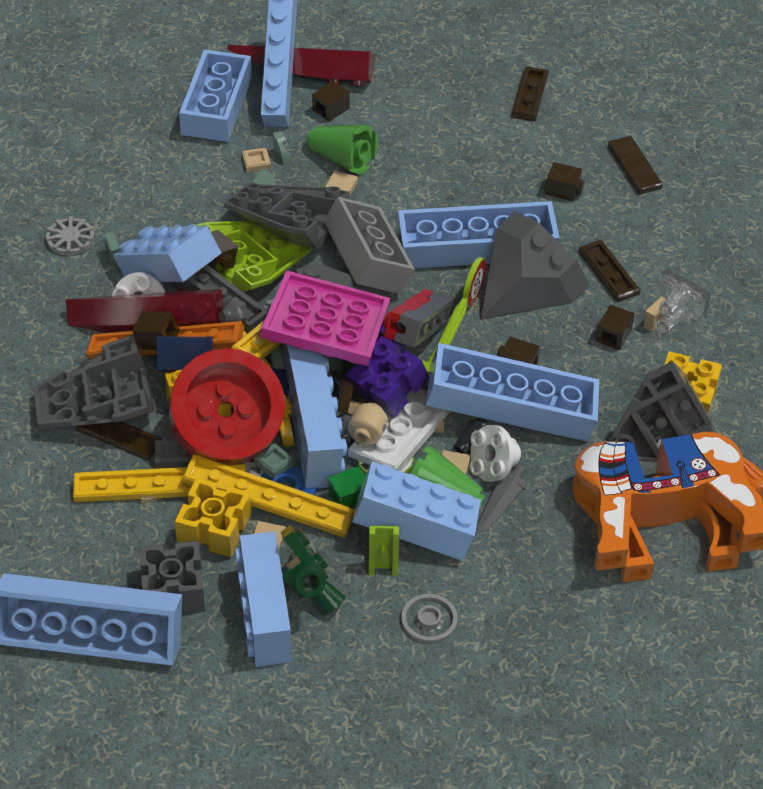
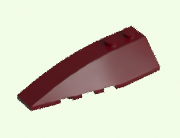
[227,45,376,86]
[66,289,223,333]

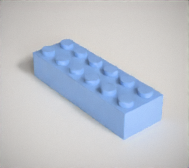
[398,201,559,268]
[282,343,347,489]
[426,343,599,442]
[0,573,182,666]

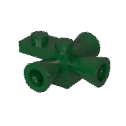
[281,525,346,615]

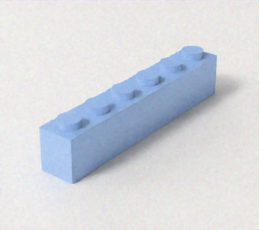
[261,0,297,127]

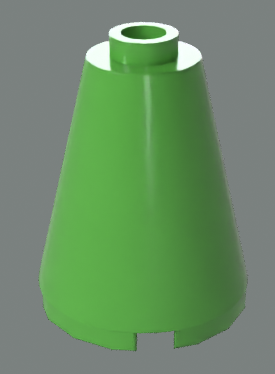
[307,124,378,175]
[411,445,485,509]

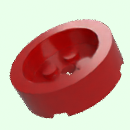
[169,348,285,465]

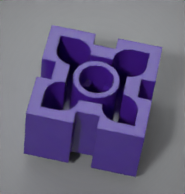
[346,336,429,418]

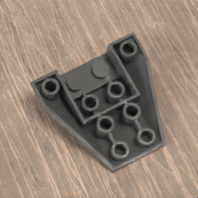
[224,183,350,249]

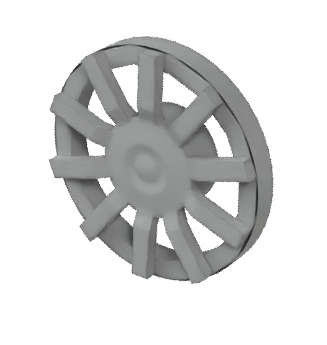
[46,216,95,256]
[401,594,457,644]

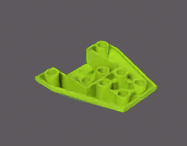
[195,221,312,292]

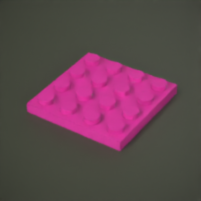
[260,270,390,366]

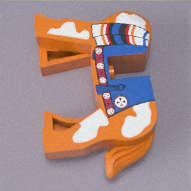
[572,432,763,582]

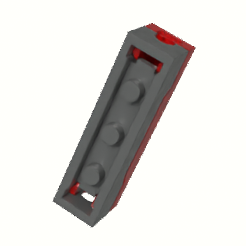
[177,265,269,334]
[383,289,454,348]

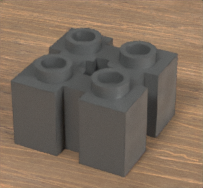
[139,541,205,612]

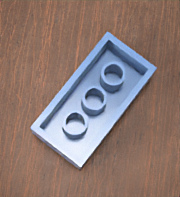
[179,49,252,142]
[113,224,221,282]
[353,461,481,561]
[235,532,292,667]

